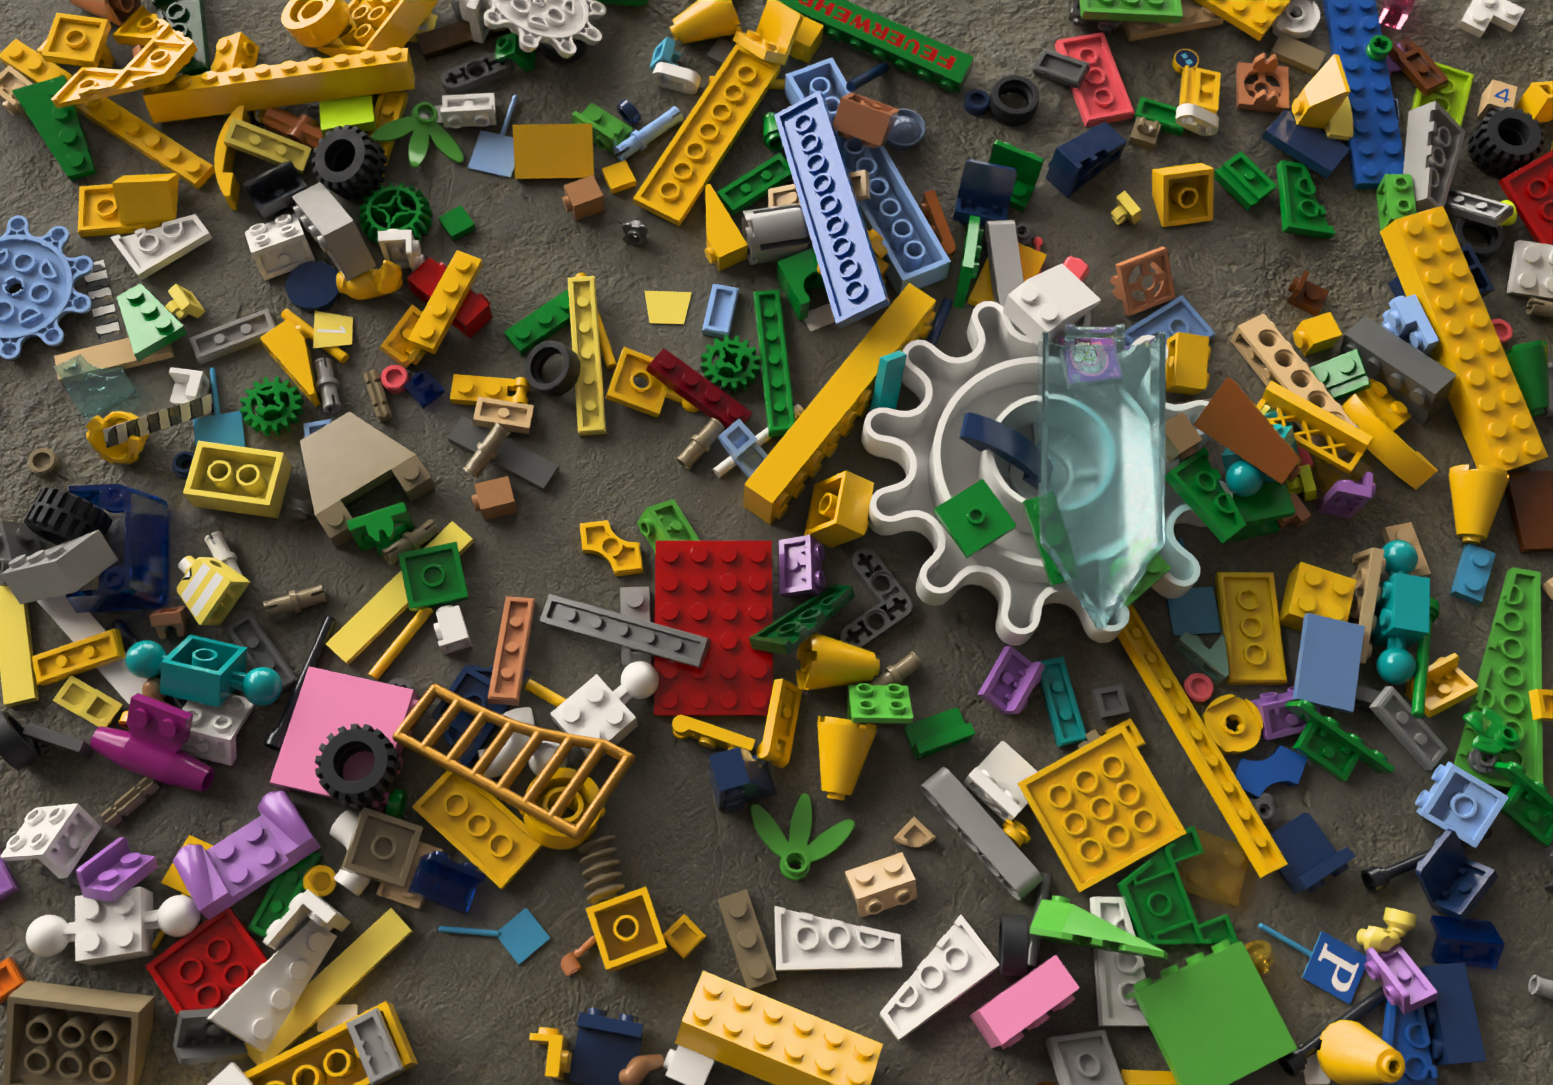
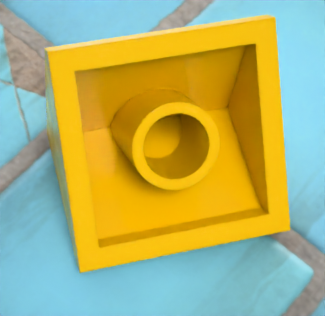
[112,173,179,224]

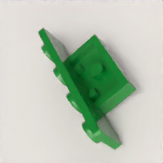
[1285,700,1395,781]
[1492,761,1553,847]

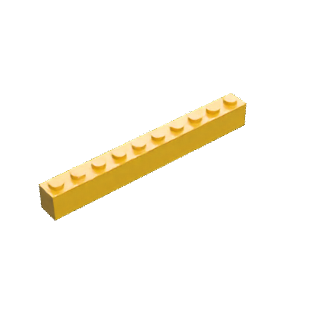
[142,47,415,123]

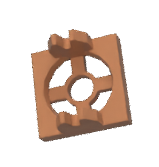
[1236,53,1289,113]
[1110,247,1176,316]

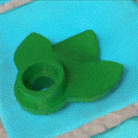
[1462,707,1521,755]

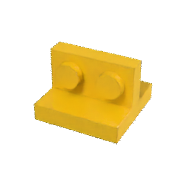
[42,13,115,68]

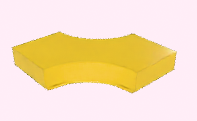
[580,520,643,577]

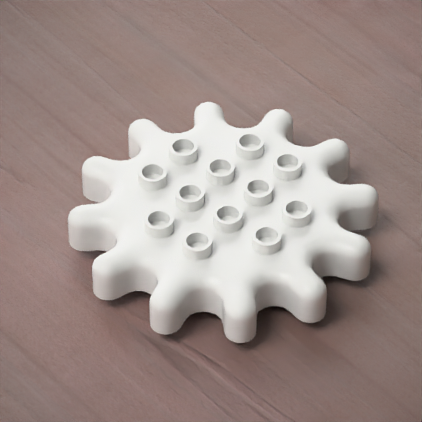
[862,301,1233,646]

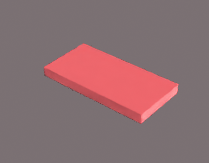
[1055,32,1135,127]

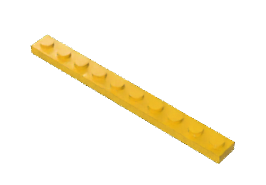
[0,39,215,189]
[1117,605,1288,878]

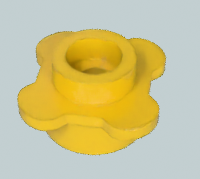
[1002,819,1031,848]

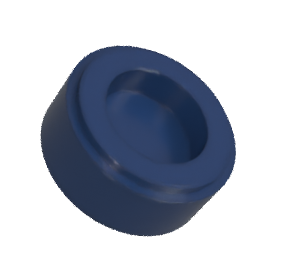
[964,89,990,116]
[617,99,641,126]

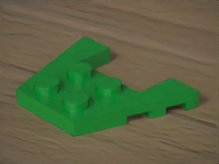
[1117,826,1238,944]

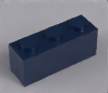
[1419,963,1486,1066]

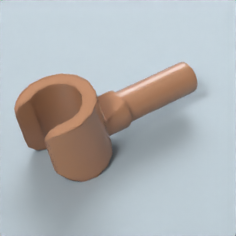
[561,936,596,976]

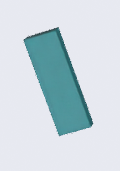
[870,350,907,412]
[1038,656,1088,748]

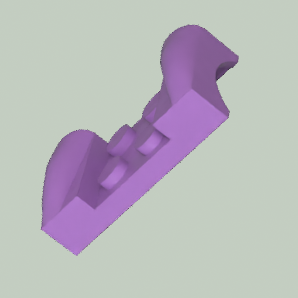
[173,791,321,920]

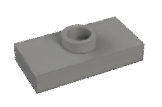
[346,1008,405,1085]

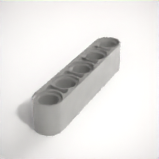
[985,220,1026,336]
[920,767,1043,901]

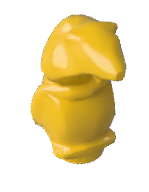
[336,260,403,300]

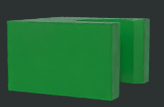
[776,248,826,321]
[1224,482,1296,544]

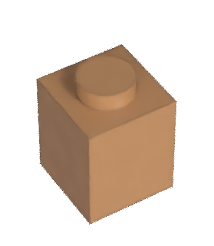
[562,175,605,221]
[1150,412,1203,463]
[472,476,518,520]

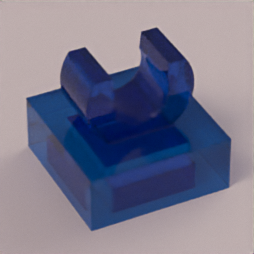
[404,369,444,409]

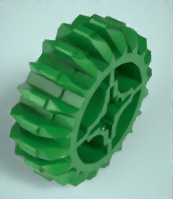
[359,181,433,249]

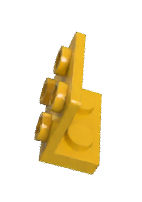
[733,0,803,65]

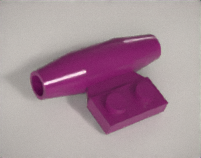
[90,693,215,792]

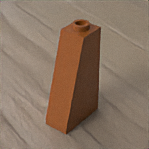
[1193,377,1302,484]

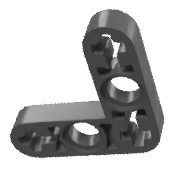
[839,548,912,649]

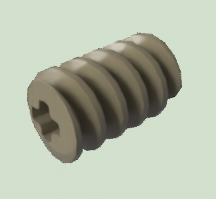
[578,835,625,905]

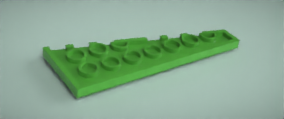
[1454,567,1543,791]

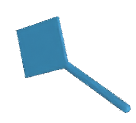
[438,908,551,965]

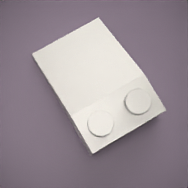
[1002,263,1101,350]

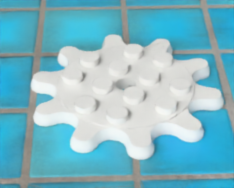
[482,0,606,58]

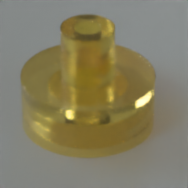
[1244,940,1275,974]

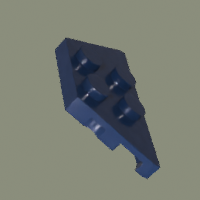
[431,665,532,768]

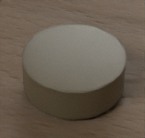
[27,448,60,478]

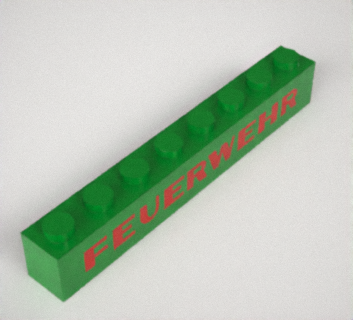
[780,0,974,94]

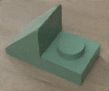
[1172,631,1229,685]

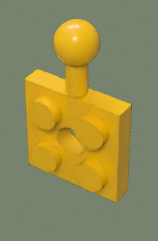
[605,347,699,418]

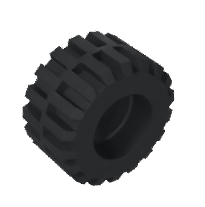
[1468,107,1545,178]
[312,125,388,200]
[24,488,112,545]
[315,723,401,808]

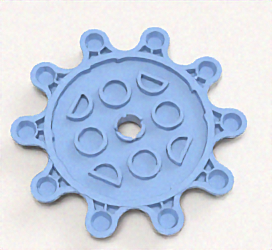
[0,215,94,360]

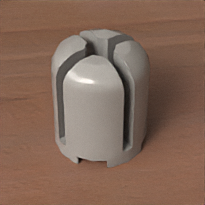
[742,203,812,265]

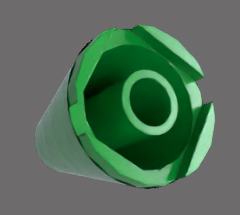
[1505,340,1549,418]

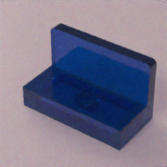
[1430,915,1505,969]

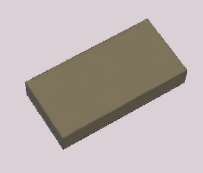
[1269,33,1326,76]

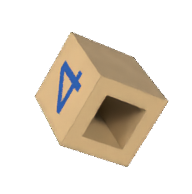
[1477,80,1517,120]

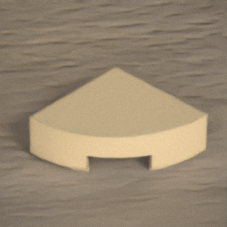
[893,817,936,848]

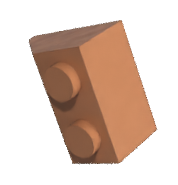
[833,92,900,148]

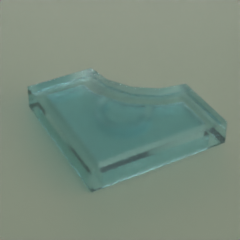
[54,354,137,418]

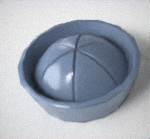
[887,109,926,150]

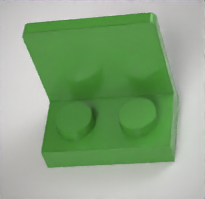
[846,683,913,723]

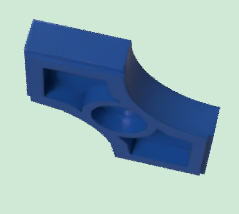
[1234,745,1308,799]

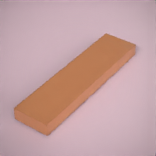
[488,596,536,706]

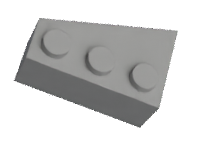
[0,530,118,604]

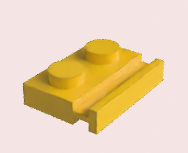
[1179,65,1221,114]

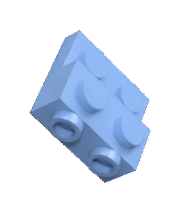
[1381,294,1439,357]
[1415,761,1509,848]

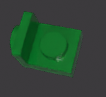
[495,33,536,72]

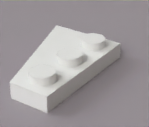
[110,214,212,280]

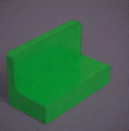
[904,708,975,760]

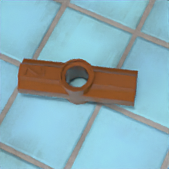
[263,107,324,150]

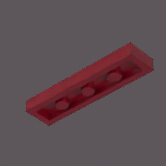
[646,348,752,429]

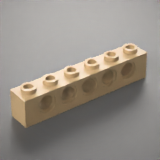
[1231,313,1360,464]

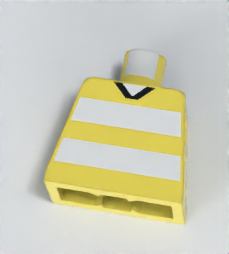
[177,556,250,625]

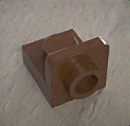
[1287,270,1329,316]

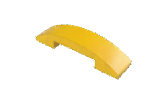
[214,105,251,210]
[1342,393,1438,490]

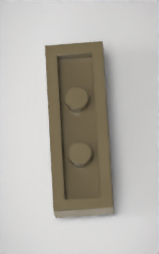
[717,889,777,990]

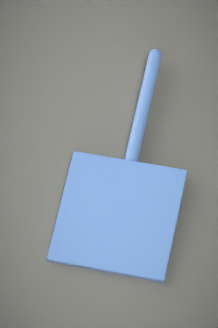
[468,95,518,179]

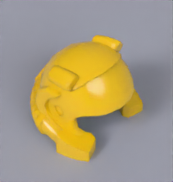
[86,411,150,465]

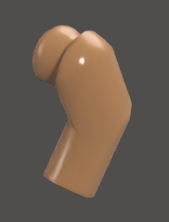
[619,1054,664,1085]

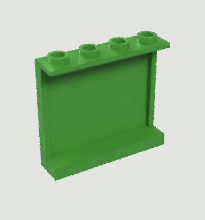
[1126,939,1297,1085]

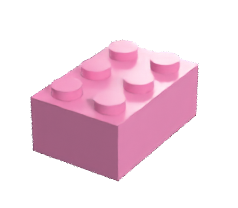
[970,955,1079,1049]

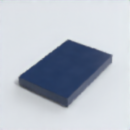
[1262,109,1350,179]

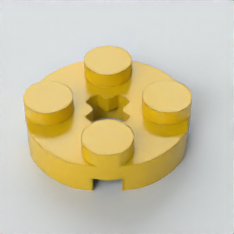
[1201,694,1263,755]

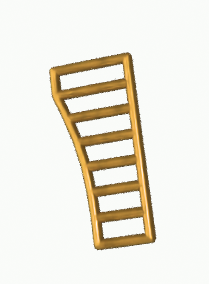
[392,683,635,840]

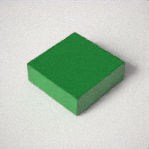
[438,205,476,241]

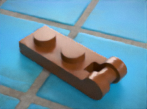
[919,190,956,265]

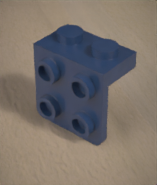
[953,159,1017,227]
[1270,812,1355,894]
[1415,829,1498,922]
[569,1008,645,1085]

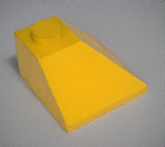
[1291,54,1351,129]

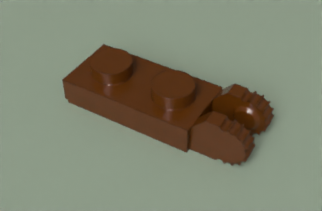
[1388,37,1449,97]

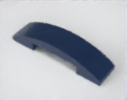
[959,412,1052,493]

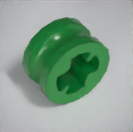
[1365,35,1393,61]

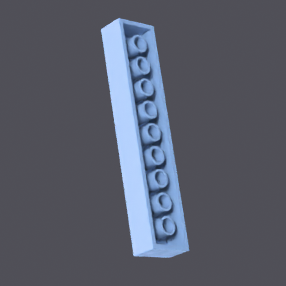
[785,58,951,296]

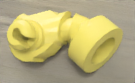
[1357,907,1418,953]

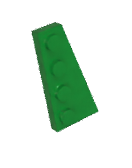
[12,75,97,181]

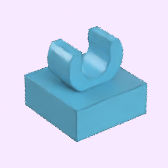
[649,36,682,71]

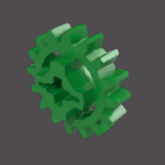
[701,335,760,394]
[240,376,304,437]

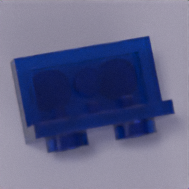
[407,851,487,915]

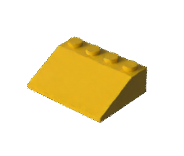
[317,0,438,57]

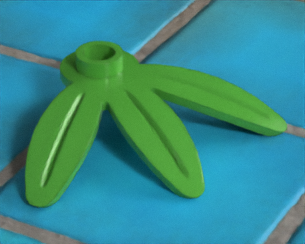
[371,102,464,168]
[750,793,855,881]

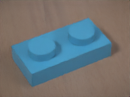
[1450,543,1496,605]

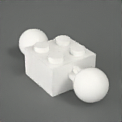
[528,661,659,776]
[26,887,200,966]

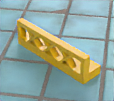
[1257,381,1373,475]

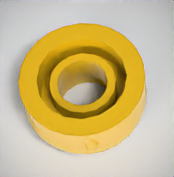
[281,0,351,48]
[519,768,606,850]

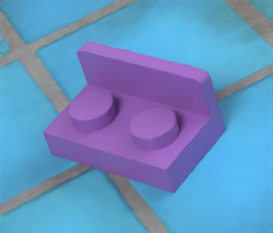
[1317,472,1376,519]
[779,535,826,597]
[1251,686,1321,740]
[76,837,158,902]

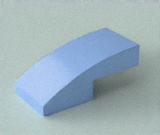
[718,419,768,478]

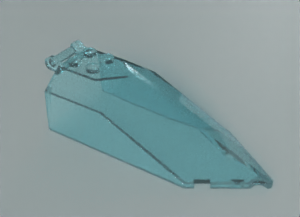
[1037,324,1166,629]

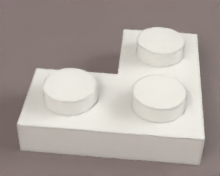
[1458,0,1525,38]

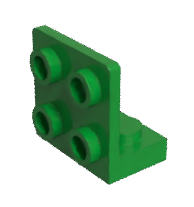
[988,140,1044,213]

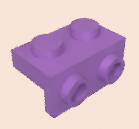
[977,646,1045,715]
[1365,944,1438,1015]

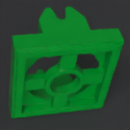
[346,502,416,562]

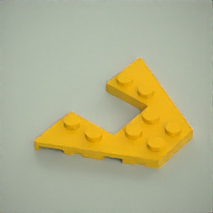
[51,5,198,108]

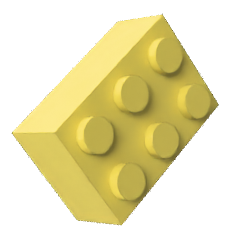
[183,441,292,518]

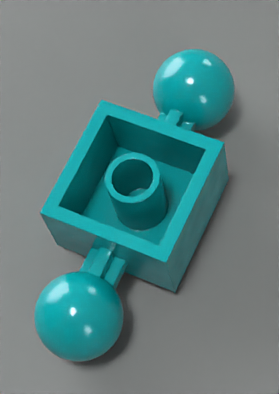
[1221,412,1299,497]
[1371,540,1430,685]
[125,635,283,707]

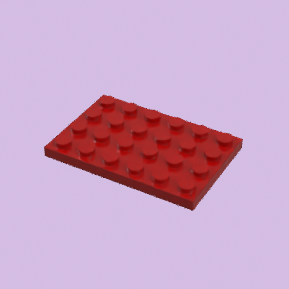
[654,540,773,717]

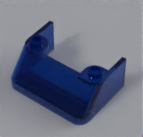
[66,484,170,613]

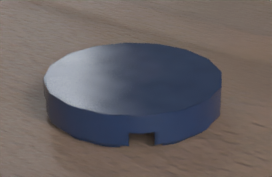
[285,261,341,313]

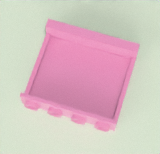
[270,666,419,813]

